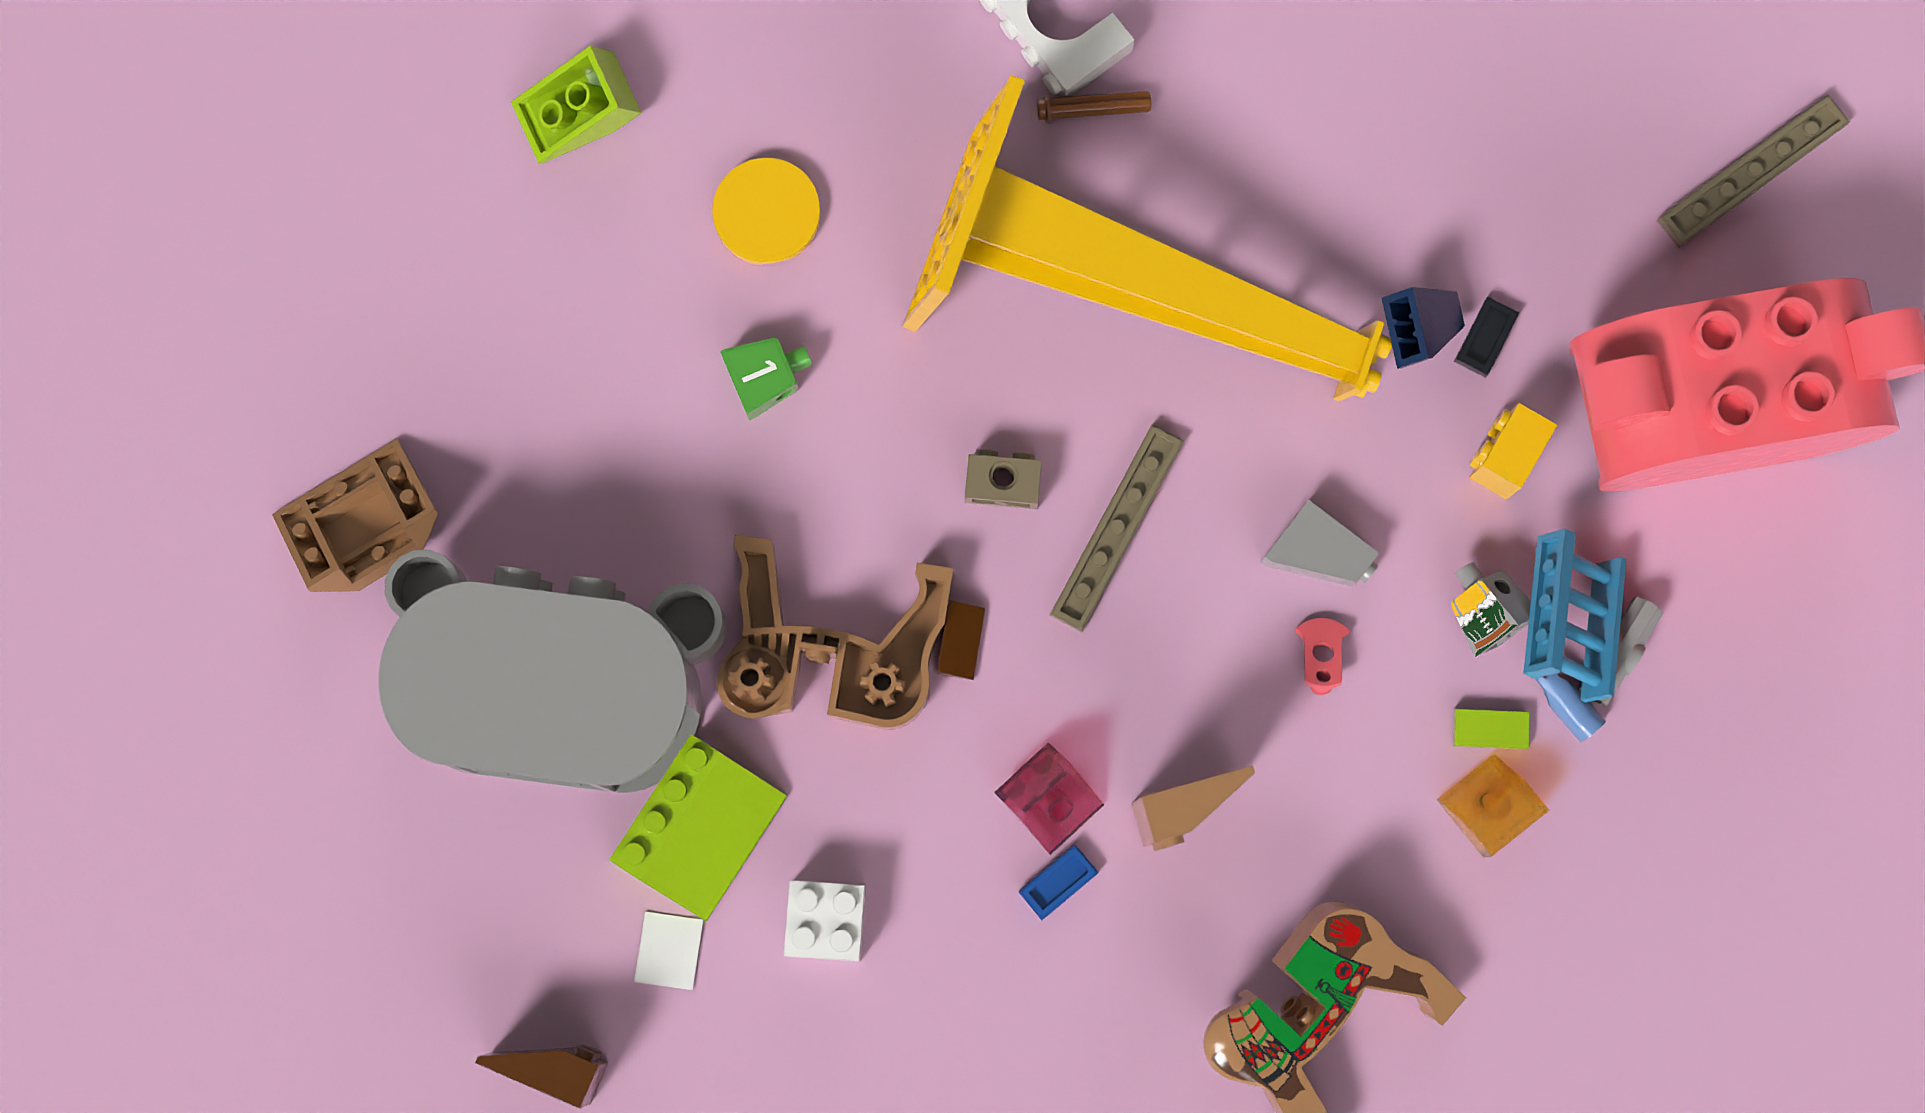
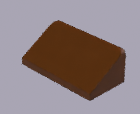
[937,600,985,680]

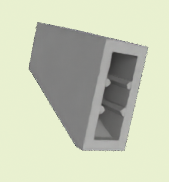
[1261,500,1379,586]

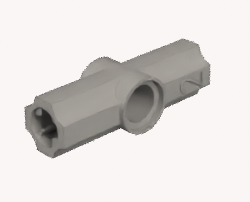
[1578,596,1664,706]

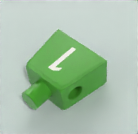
[720,338,812,421]

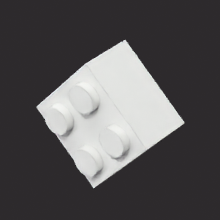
[784,880,866,961]

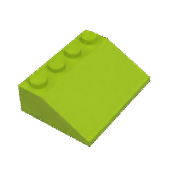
[609,734,787,921]

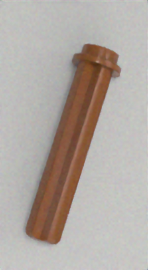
[1037,91,1151,123]

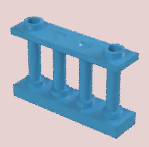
[1523,528,1626,703]

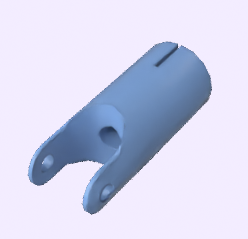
[1535,673,1606,742]

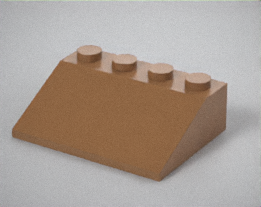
[1132,766,1255,851]

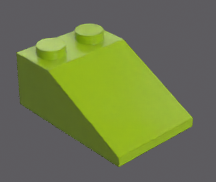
[511,46,642,164]

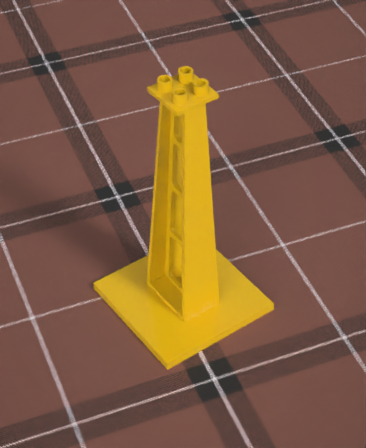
[902,75,1392,401]

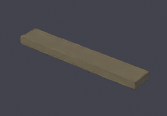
[1657,95,1850,248]
[1049,424,1184,633]

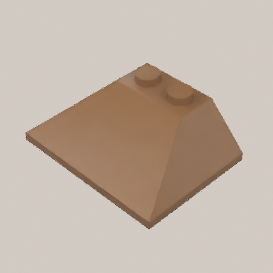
[272,438,438,592]

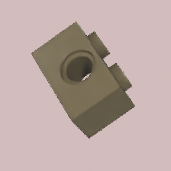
[965,450,1042,509]

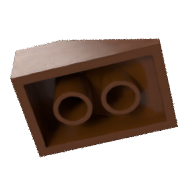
[475,1044,608,1109]

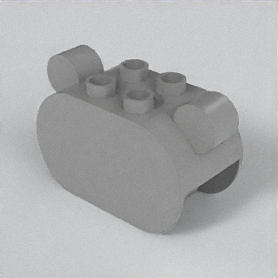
[379,550,727,793]

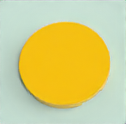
[712,158,820,265]

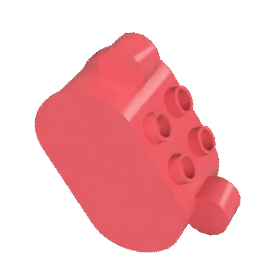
[1568,278,1925,491]

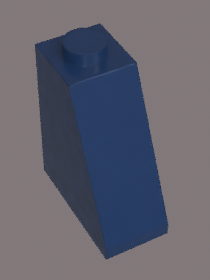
[1381,287,1465,369]

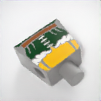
[1451,562,1531,657]

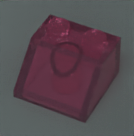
[994,742,1104,855]

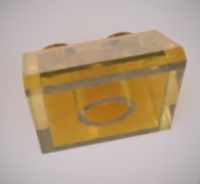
[1437,754,1550,858]

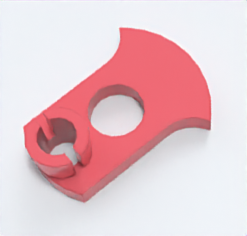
[1295,618,1350,696]

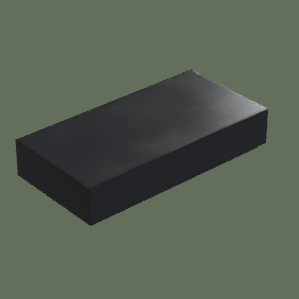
[1453,296,1520,378]

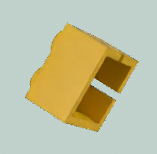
[1469,403,1557,500]

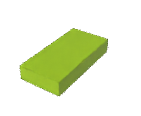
[1453,709,1530,750]

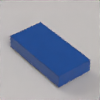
[1018,845,1099,921]

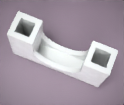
[979,0,1134,97]

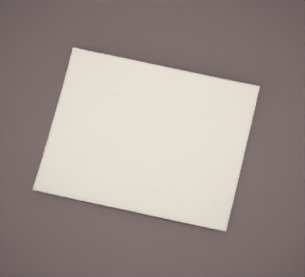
[634,911,703,990]

